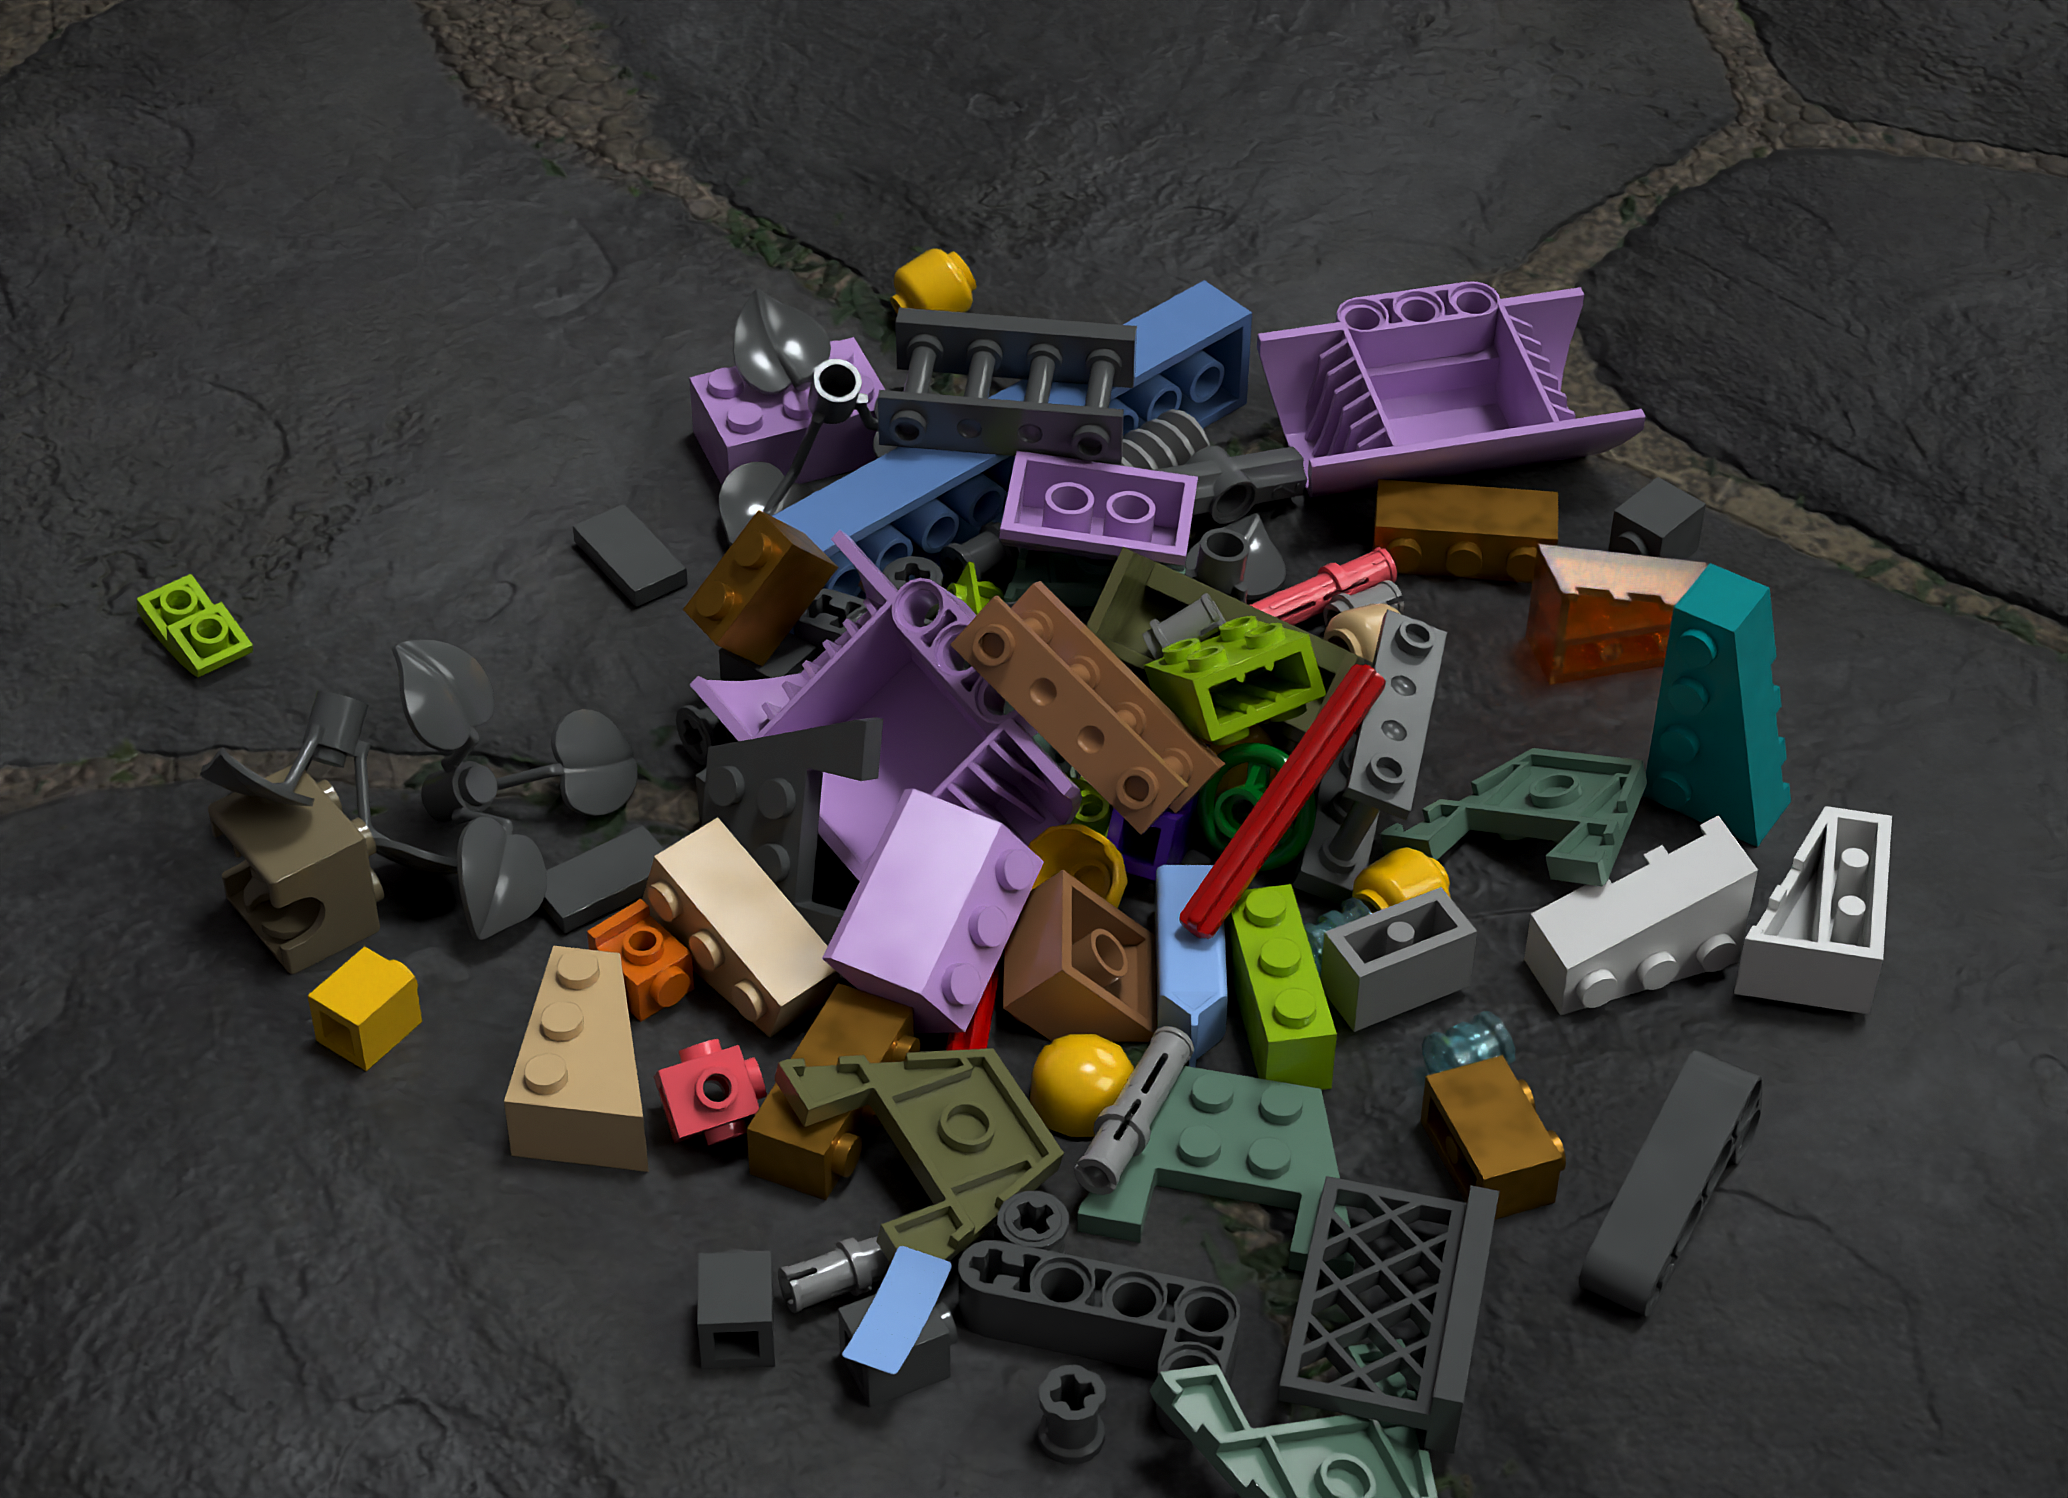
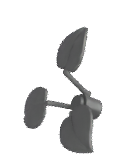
[718,289,931,546]
[1074,513,1286,625]
[391,640,638,941]
[200,691,458,875]

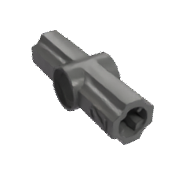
[1155,446,1308,524]

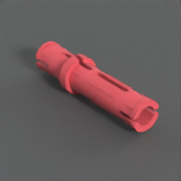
[1250,547,1397,626]

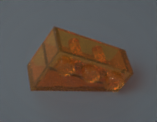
[1525,544,1707,685]

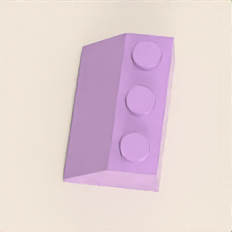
[999,451,1198,571]
[822,789,1044,1034]

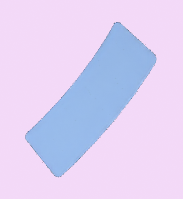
[842,1246,951,1374]

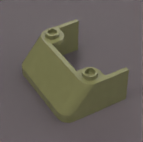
[1086,547,1373,753]

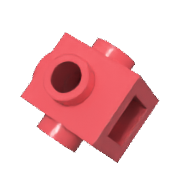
[653,1039,767,1146]

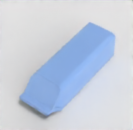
[1155,865,1228,1068]

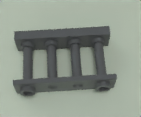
[878,307,1137,465]
[1292,609,1447,909]

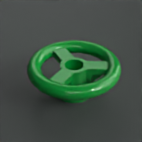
[1196,743,1316,872]

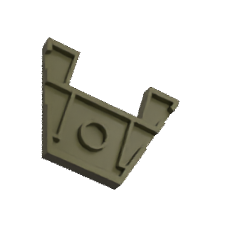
[774,1048,1064,1264]

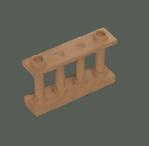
[950,581,1225,834]

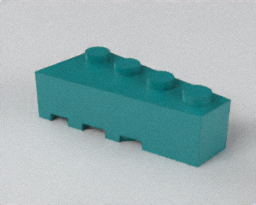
[1642,563,1791,847]

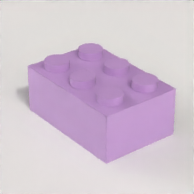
[689,337,885,485]

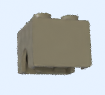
[208,764,384,974]

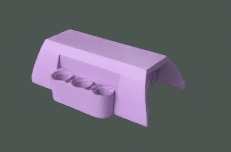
[1257,282,1646,498]
[689,530,1082,882]

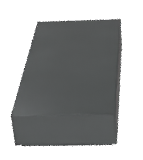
[573,504,688,607]
[541,825,665,934]

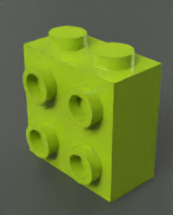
[1144,616,1326,745]

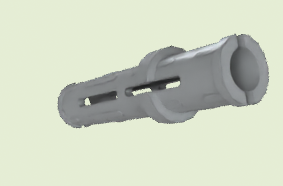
[1074,1026,1194,1195]
[778,1225,995,1313]

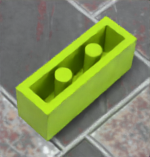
[1224,884,1337,1090]

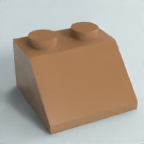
[1003,870,1157,1042]

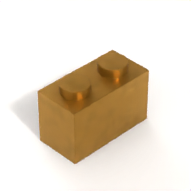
[683,510,838,666]
[1420,1055,1566,1220]

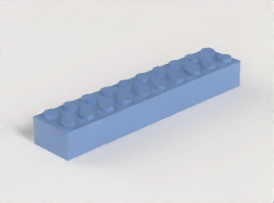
[772,280,1252,635]

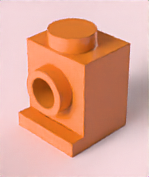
[587,899,694,1022]

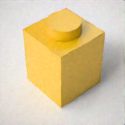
[307,946,422,1071]

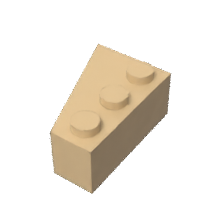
[642,817,840,1037]
[504,946,649,1172]

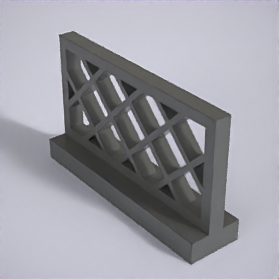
[1278,1176,1499,1454]

